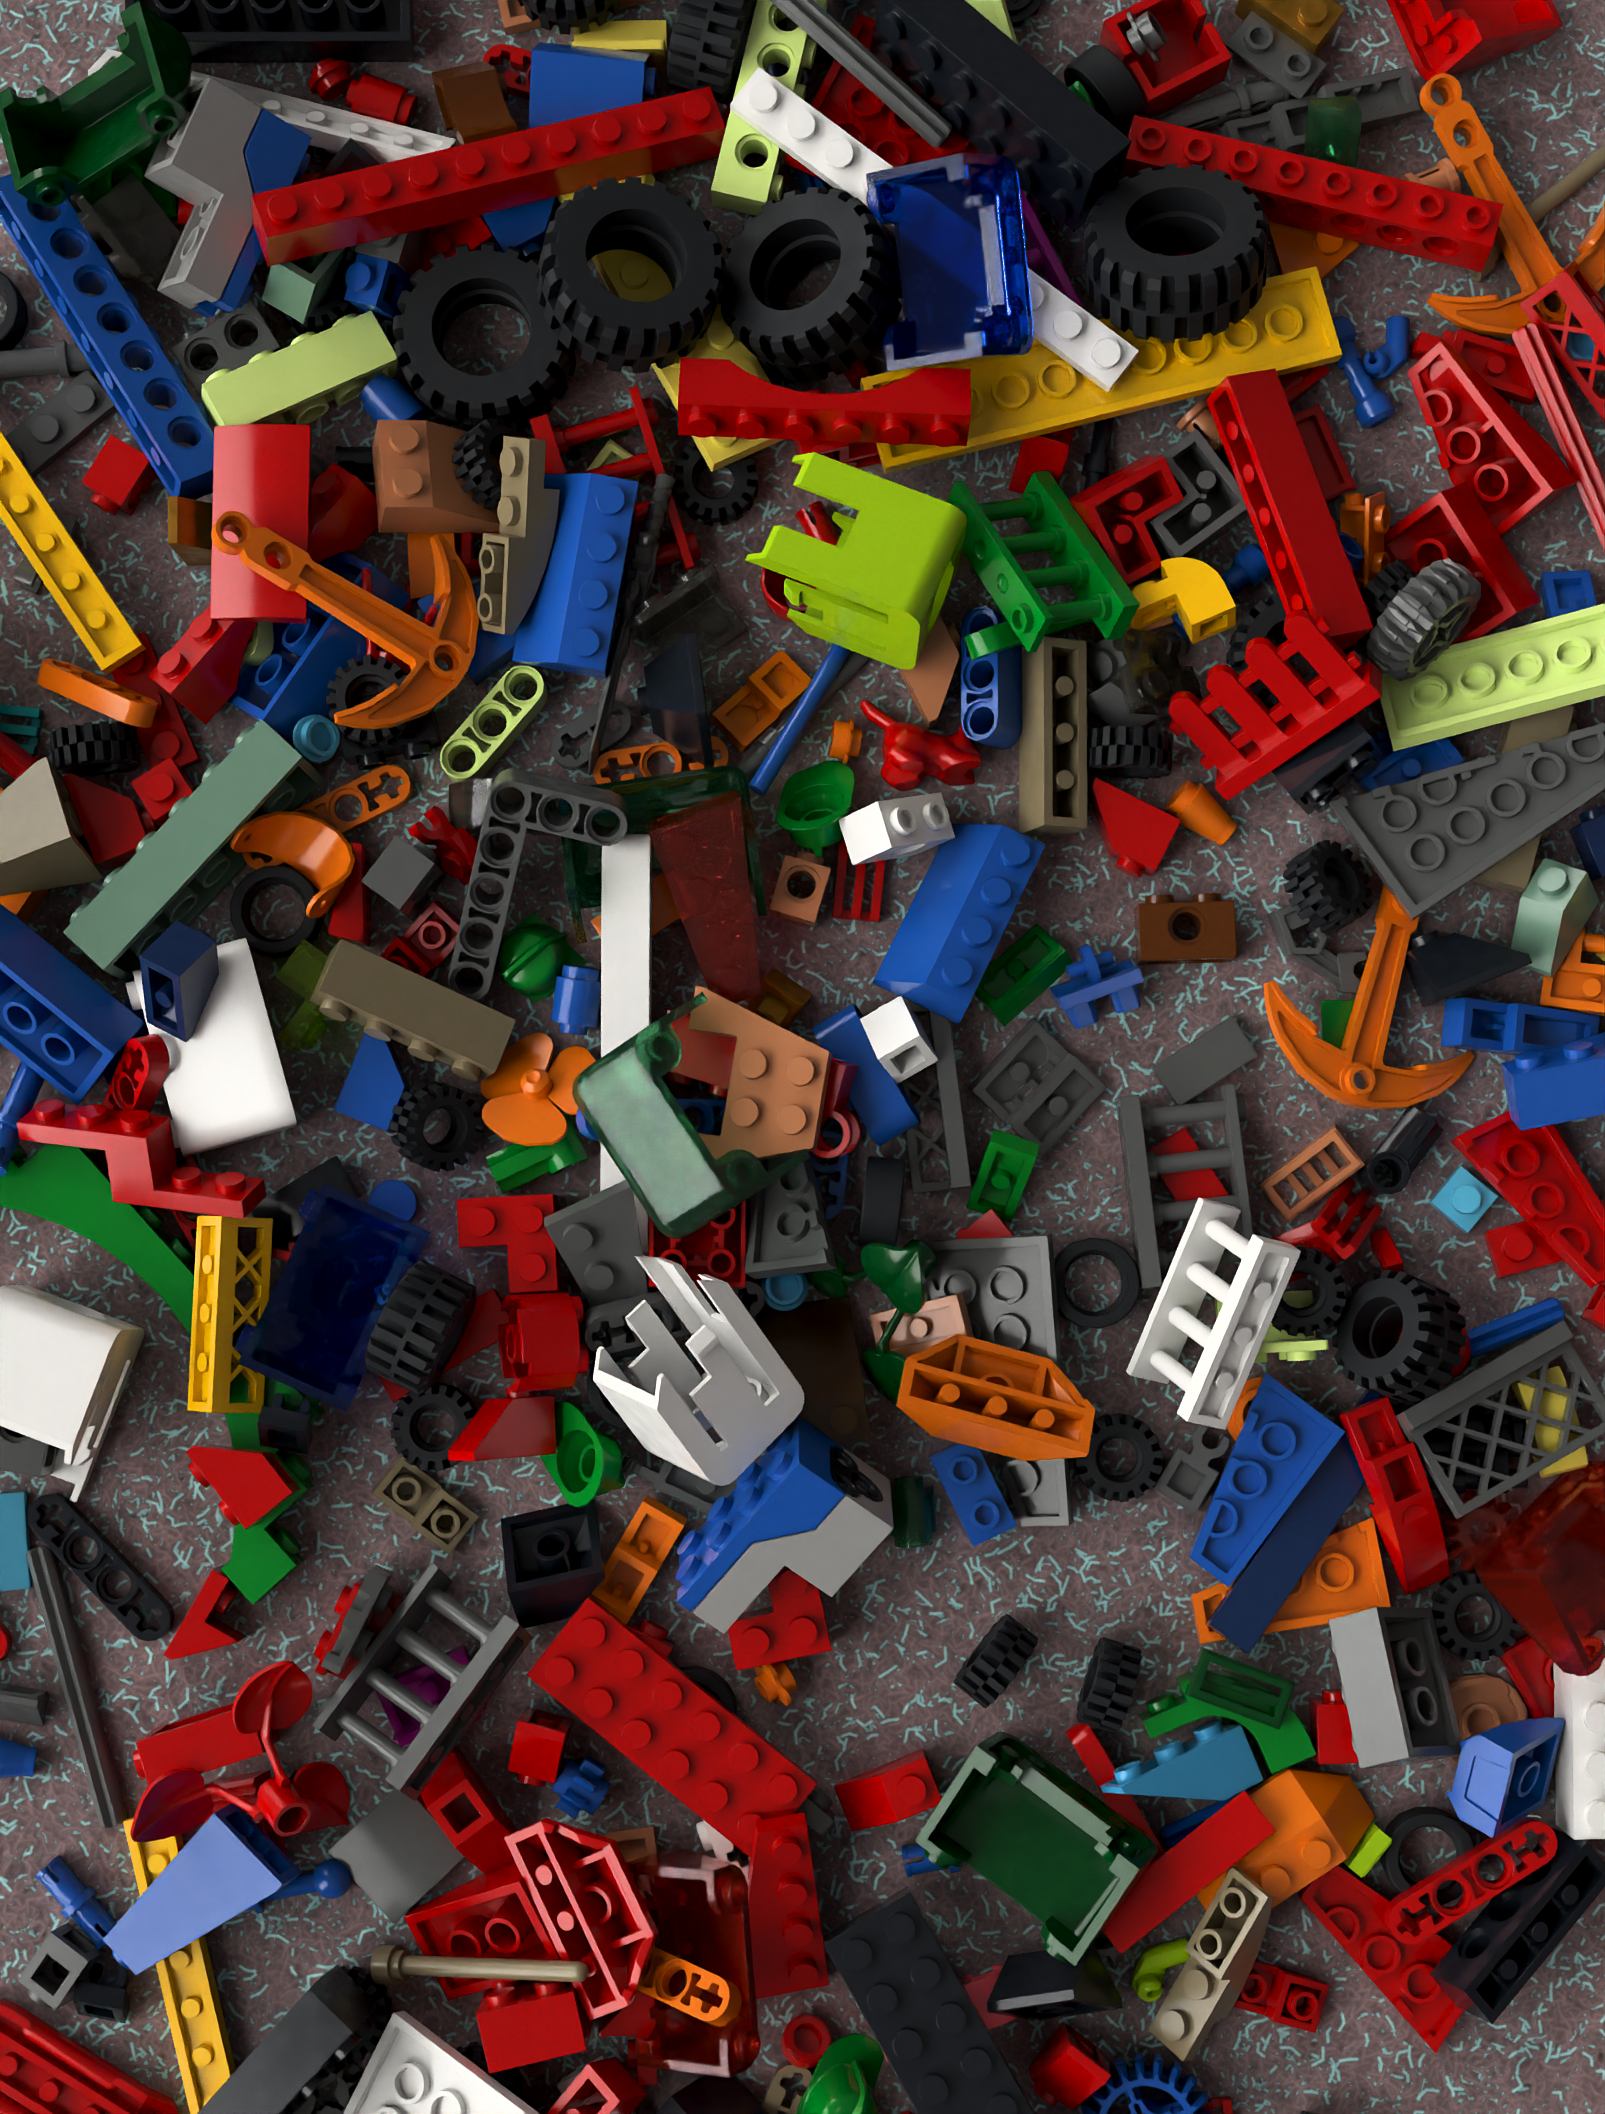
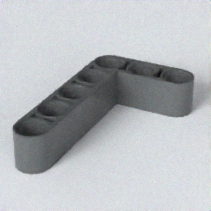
[448,768,629,1001]

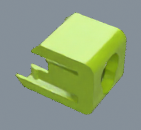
[745,452,967,670]

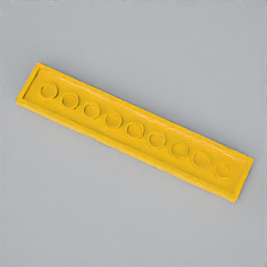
[860,266,1342,474]

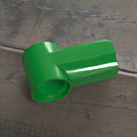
[486,1115,589,1194]

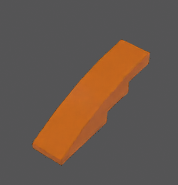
[583,1495,688,1625]

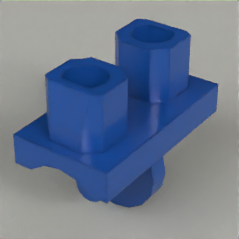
[1050,944,1144,1029]

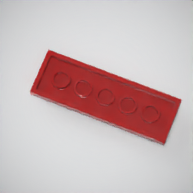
[526,1595,817,1857]

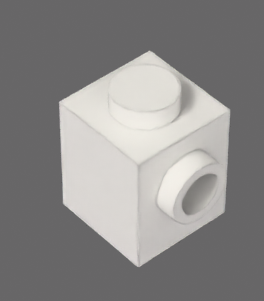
[860,996,938,1084]

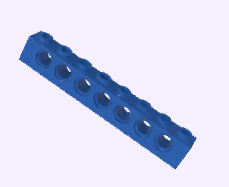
[0,174,214,500]

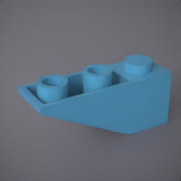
[1100,1720,1264,1801]

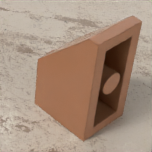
[898,614,961,730]

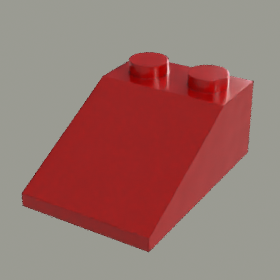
[404,1860,562,2000]

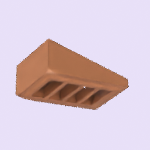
[1259,1124,1365,1222]

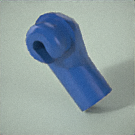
[1363,316,1410,380]

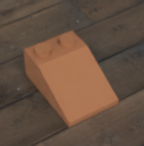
[372,420,502,533]

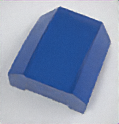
[1447,1717,1565,1838]

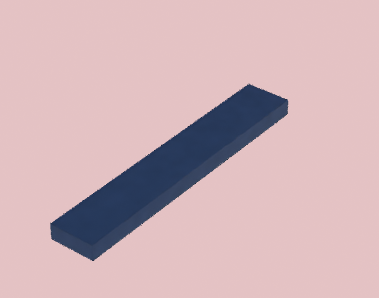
[1206,1389,1403,1654]

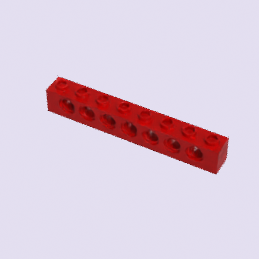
[1118,115,1504,272]

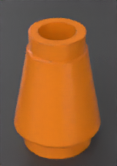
[1165,779,1237,846]

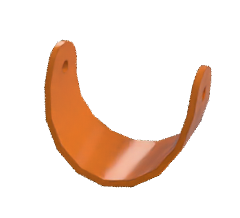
[230,811,355,919]

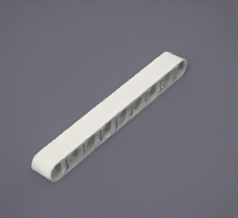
[600,834,652,1256]

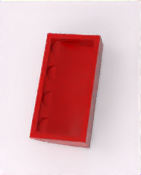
[210,424,312,624]

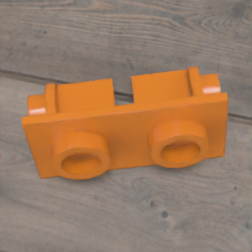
[1340,491,1391,590]

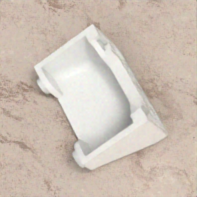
[125,938,297,1157]

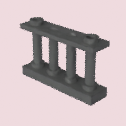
[1115,1084,1253,1288]
[312,1563,533,1801]

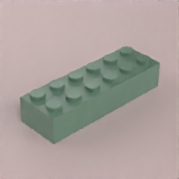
[63,719,326,983]

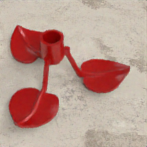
[130,1661,350,1842]

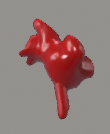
[860,700,982,791]

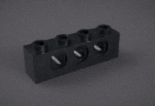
[1430,1828,1605,2024]

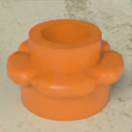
[828,718,862,764]

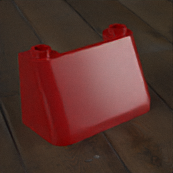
[1387,0,1563,81]

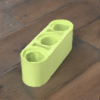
[440,665,548,786]

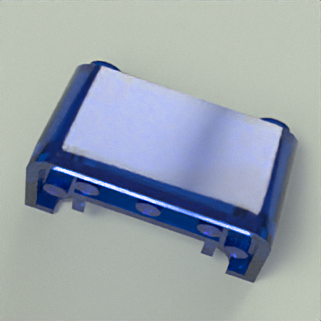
[866,153,1034,372]
[234,1183,431,1412]

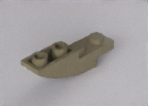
[477,436,560,635]
[1148,1866,1273,2062]

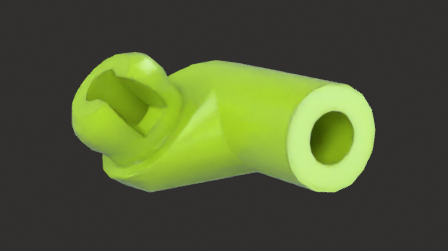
[1132,1936,1190,2002]

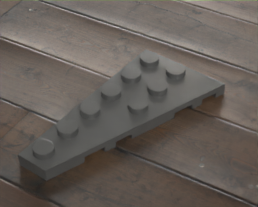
[922,1234,1074,1527]

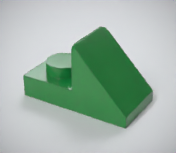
[966,1129,1040,1222]

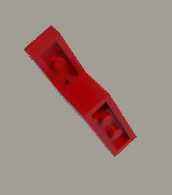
[17,1099,266,1219]

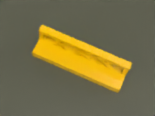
[187,1216,273,1413]

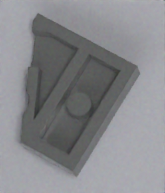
[321,1565,395,1675]

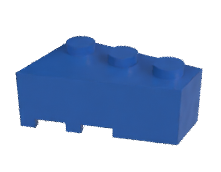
[1502,1032,1605,1131]

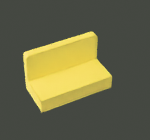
[572,20,667,70]

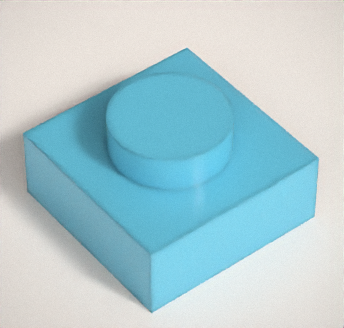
[1428,1166,1498,1233]

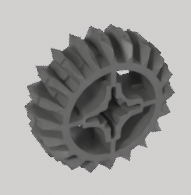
[1366,558,1482,681]

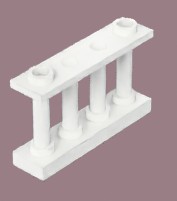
[1126,1197,1301,1430]

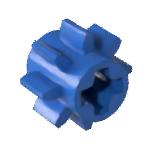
[551,1754,611,1819]

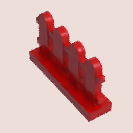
[1169,609,1382,801]

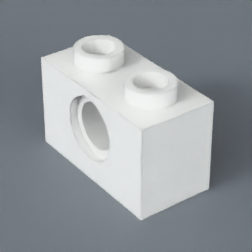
[838,792,955,865]

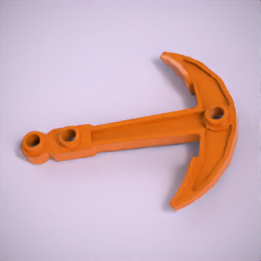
[1419,73,1605,339]
[211,511,479,729]
[1264,884,1475,1109]

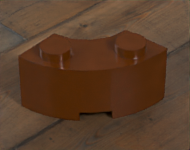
[431,61,523,145]

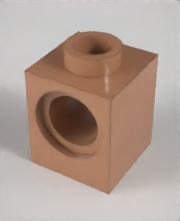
[769,851,831,928]

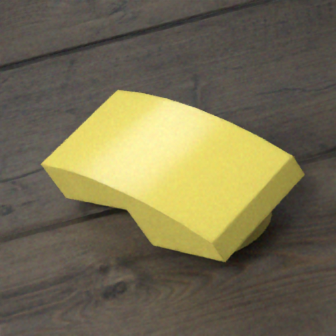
[1511,1366,1588,1478]

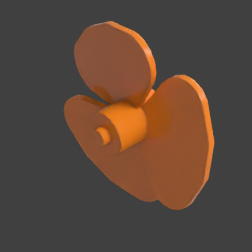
[480,1033,601,1146]

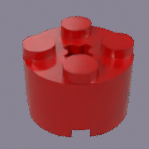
[498,1292,589,1393]

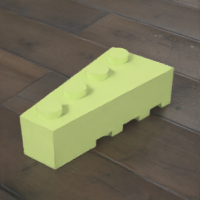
[201,311,398,433]

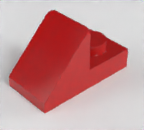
[1008,427,1076,494]
[164,1565,247,1660]
[597,1990,659,2086]

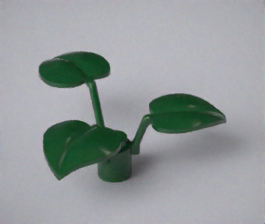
[804,1239,938,1405]

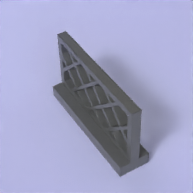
[1396,1320,1605,1519]

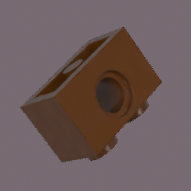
[1134,893,1237,965]

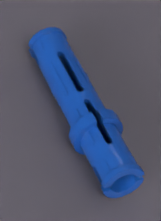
[0,1060,45,1176]

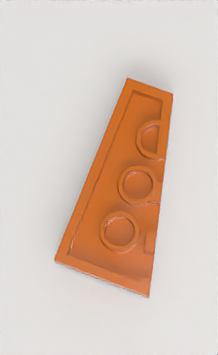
[1190,1517,1391,1644]

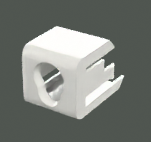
[593,1256,804,1486]
[0,1285,145,1502]

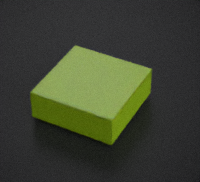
[1343,1822,1392,1878]

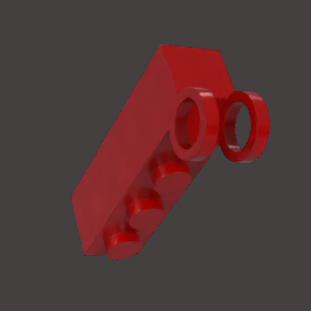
[652,1010,862,1158]

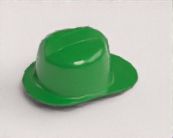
[776,761,855,858]
[497,912,587,1003]
[541,1401,626,1508]
[797,2033,884,2114]

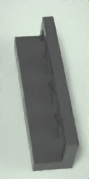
[901,1003,971,1194]

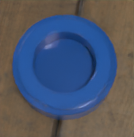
[369,1180,418,1228]

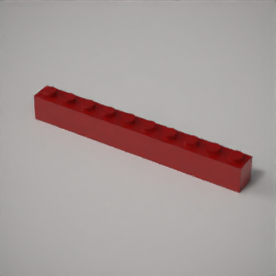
[252,86,726,266]

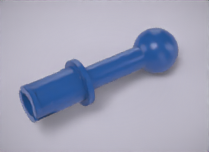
[245,1858,352,1914]

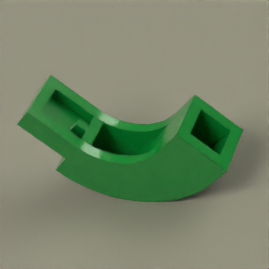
[1138,1670,1317,1774]

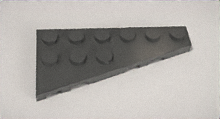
[1329,722,1605,921]

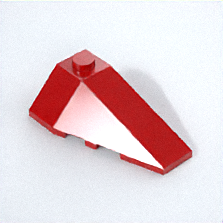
[1407,340,1577,538]

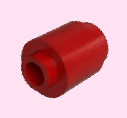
[345,73,418,127]

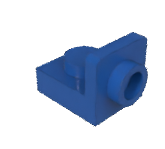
[1539,570,1597,619]

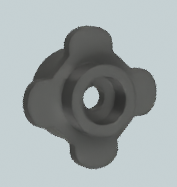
[1126,10,1168,63]

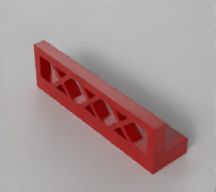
[1519,260,1605,422]

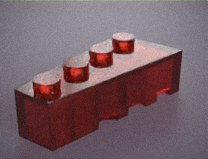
[648,789,761,1003]

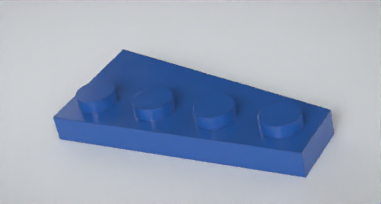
[1189,1372,1345,1587]

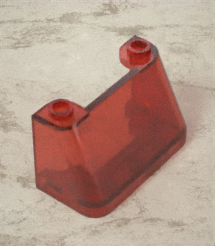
[1474,1460,1605,1676]
[626,1848,761,2078]

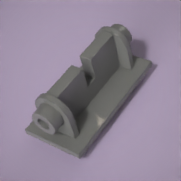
[1225,11,1327,100]

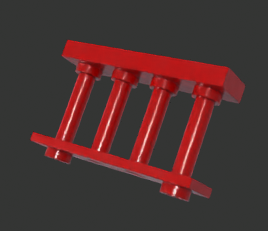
[529,386,701,578]

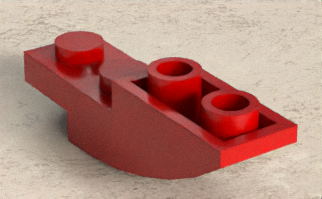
[1339,1396,1450,1595]

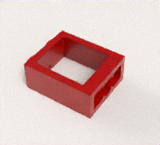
[133,1703,281,1786]

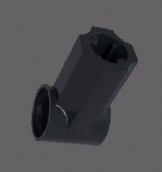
[1357,1106,1444,1198]

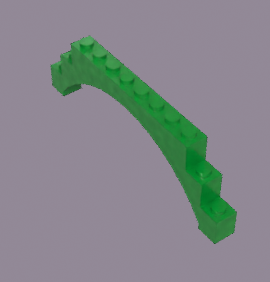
[0,1143,325,1605]

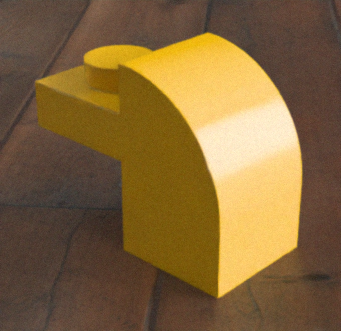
[1130,557,1236,645]

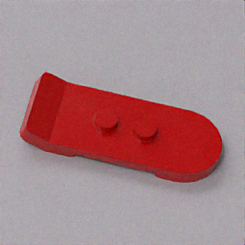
[0,1999,178,2114]

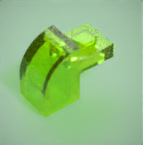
[276,939,347,1053]

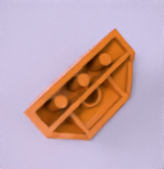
[896,1334,1095,1461]
[1196,1767,1375,1910]

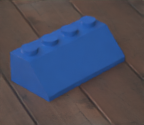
[512,473,639,679]
[227,552,410,745]
[873,823,1045,1024]
[0,904,145,1106]

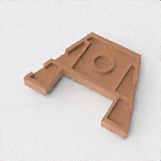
[664,986,833,1175]

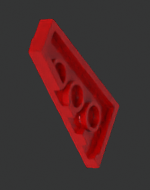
[1297,1865,1464,2053]

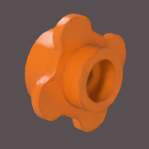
[753,1661,797,1706]

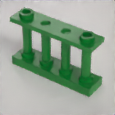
[946,470,1140,653]

